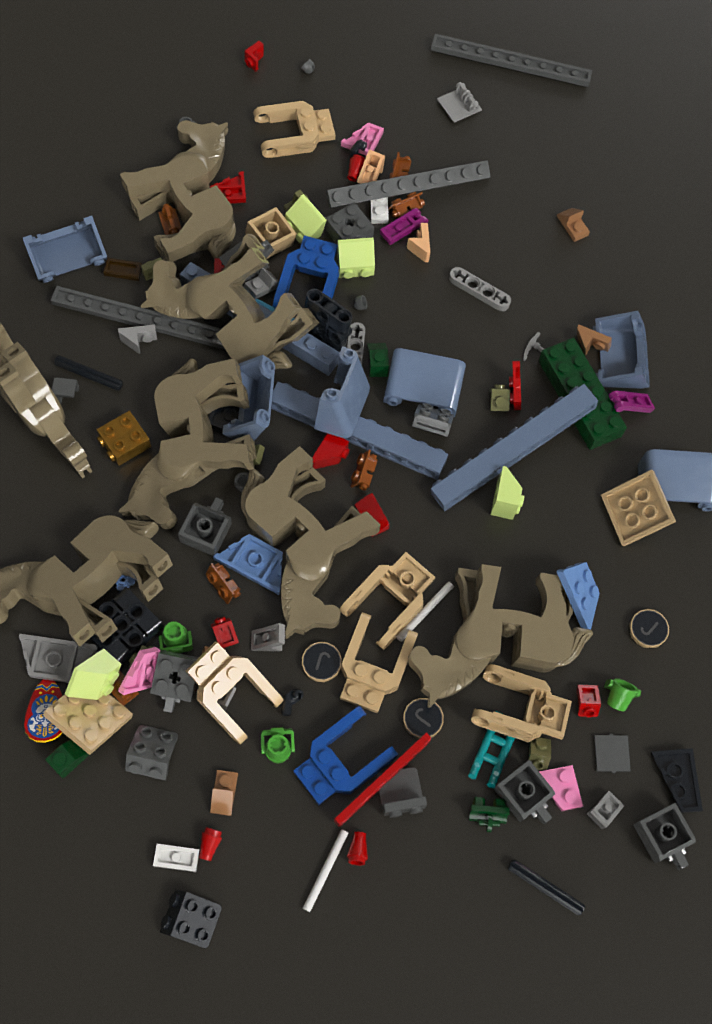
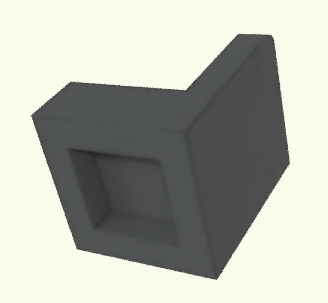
[52,377,79,403]

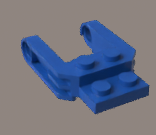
[273,236,339,308]
[293,706,399,805]

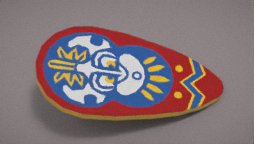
[24,679,63,743]

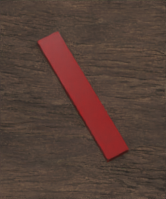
[334,732,431,827]

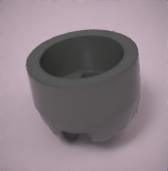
[301,59,315,74]
[353,295,368,310]

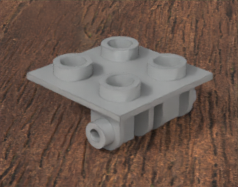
[437,82,482,123]

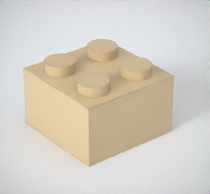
[245,207,297,259]

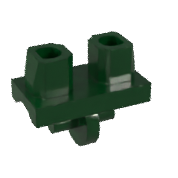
[469,797,510,832]

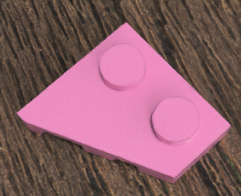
[341,123,384,156]
[118,647,161,695]
[539,765,583,811]

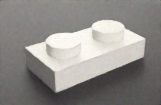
[370,197,389,224]
[153,844,200,872]

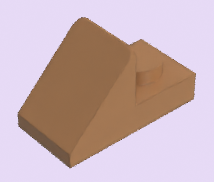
[557,208,590,242]
[577,325,612,356]
[210,770,238,816]

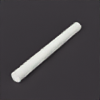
[396,582,454,642]
[302,829,349,912]

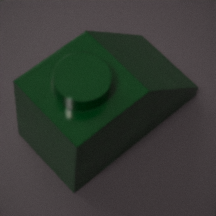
[367,343,389,377]
[45,740,89,779]

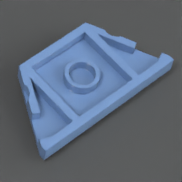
[213,534,283,595]
[557,562,600,630]

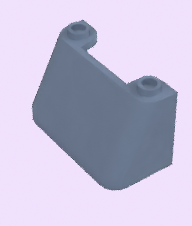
[23,216,107,283]
[593,311,650,389]
[314,346,370,438]
[383,348,466,417]
[222,355,275,441]
[638,449,712,511]

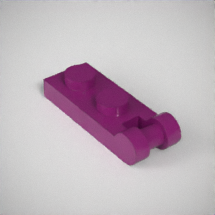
[380,208,428,245]
[609,391,655,413]

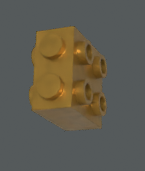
[97,410,151,466]

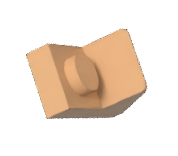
[357,149,385,184]
[407,223,430,262]

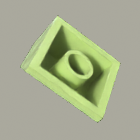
[284,194,327,244]
[337,237,375,279]
[491,466,524,520]
[65,649,122,700]

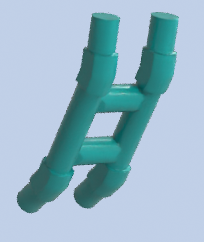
[468,711,515,788]

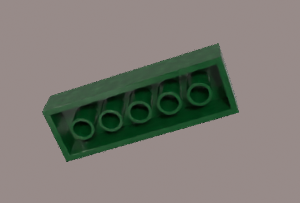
[538,338,627,450]

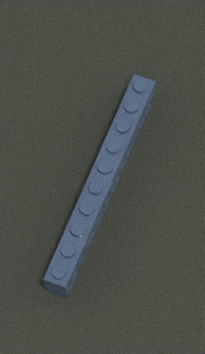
[180,262,339,376]
[271,382,448,480]
[431,384,598,512]

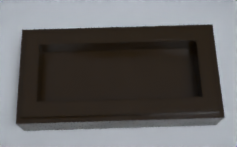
[103,257,142,281]

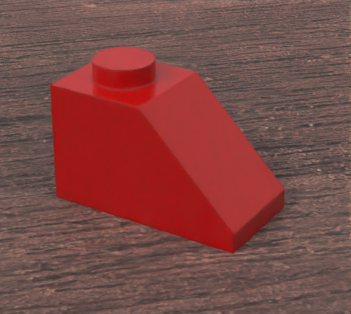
[312,433,350,469]

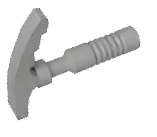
[523,332,544,361]

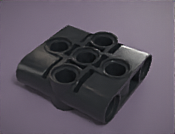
[304,289,352,353]
[89,587,164,666]

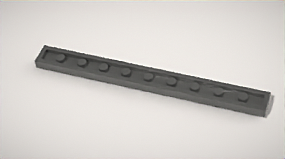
[431,34,592,87]
[326,160,491,208]
[51,286,225,350]

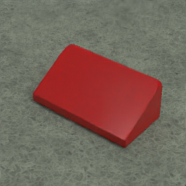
[355,493,390,537]

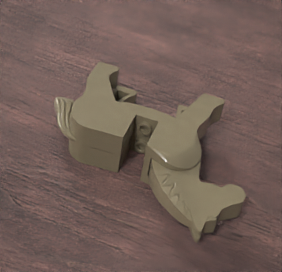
[120,120,236,262]
[140,234,319,370]
[0,323,92,479]
[119,358,257,529]
[241,446,380,639]
[0,515,173,647]
[408,564,593,708]

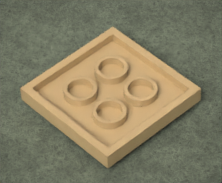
[601,470,676,546]
[43,694,133,755]

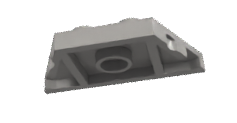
[19,634,98,683]

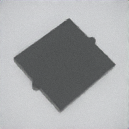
[594,733,631,774]

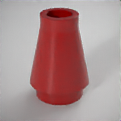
[347,154,365,182]
[199,827,222,861]
[347,832,368,866]

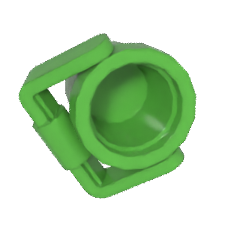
[159,622,193,653]
[604,678,641,711]
[261,727,295,763]

